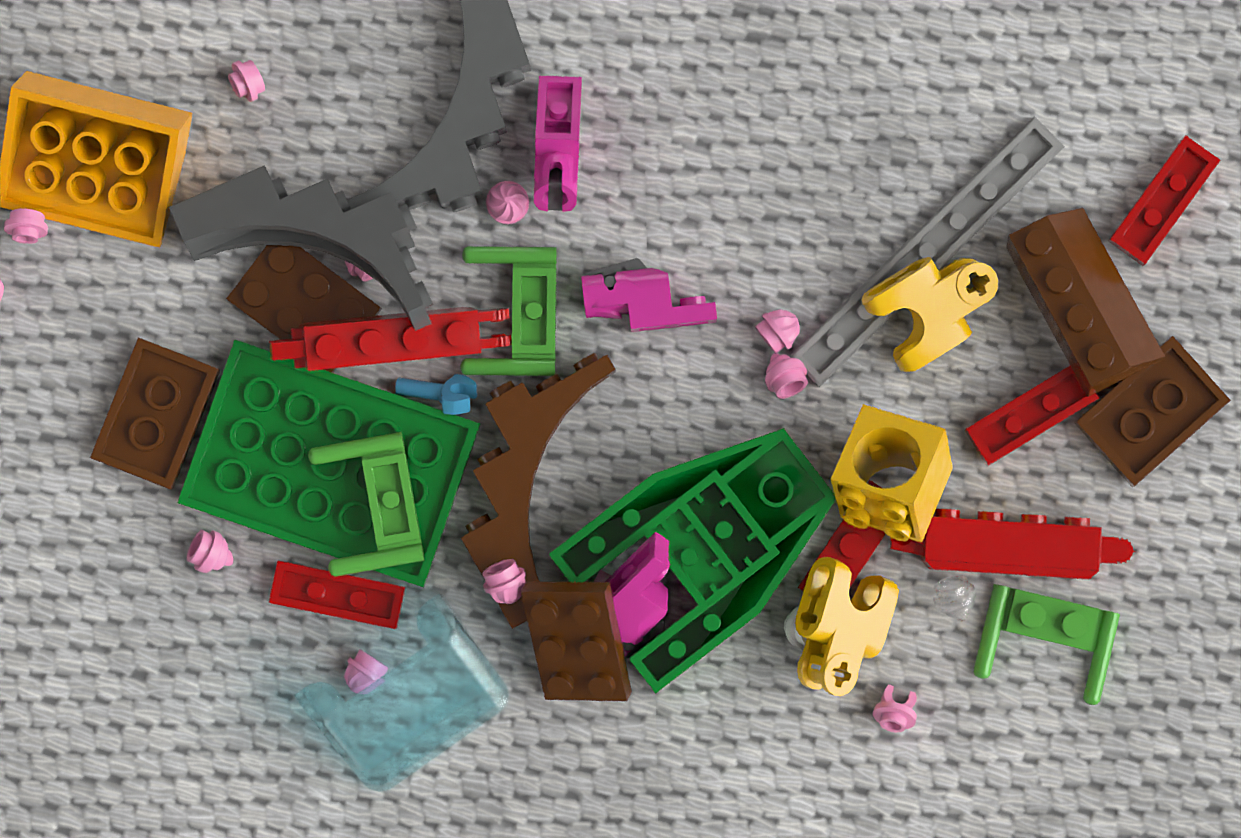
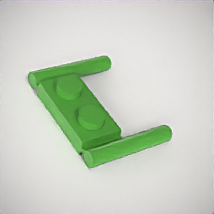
[460,246,557,376]
[308,432,424,577]
[973,584,1120,705]

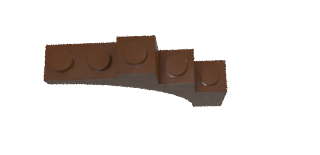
[461,353,616,629]

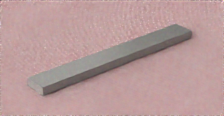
[789,116,1065,387]

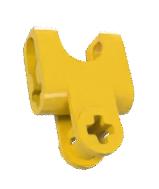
[861,257,998,372]
[795,557,899,696]

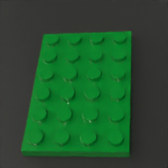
[177,340,481,588]

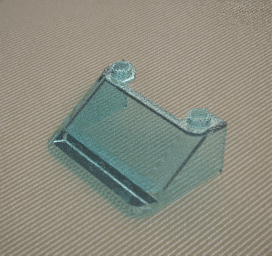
[294,594,508,792]

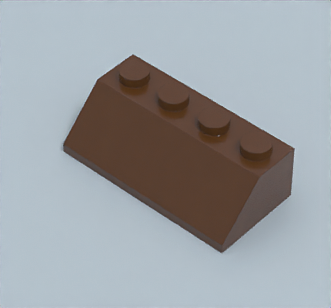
[1006,208,1165,397]

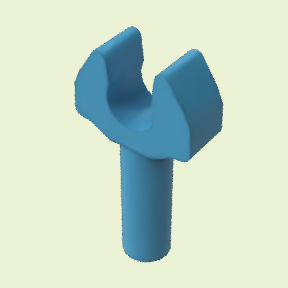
[395,374,478,415]

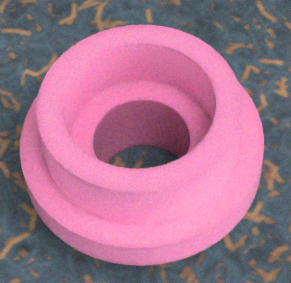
[228,60,265,102]
[4,209,48,244]

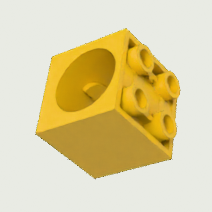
[831,404,953,543]

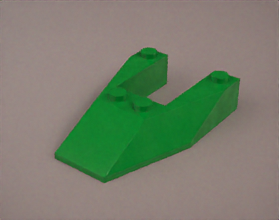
[549,428,836,693]

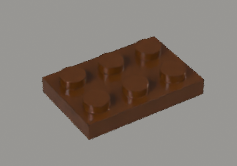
[226,245,382,373]
[1074,336,1231,487]
[90,337,220,490]
[521,582,632,702]

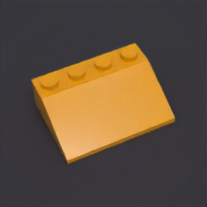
[0,71,193,248]

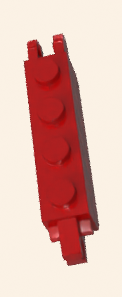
[269,307,512,371]
[890,509,1135,579]

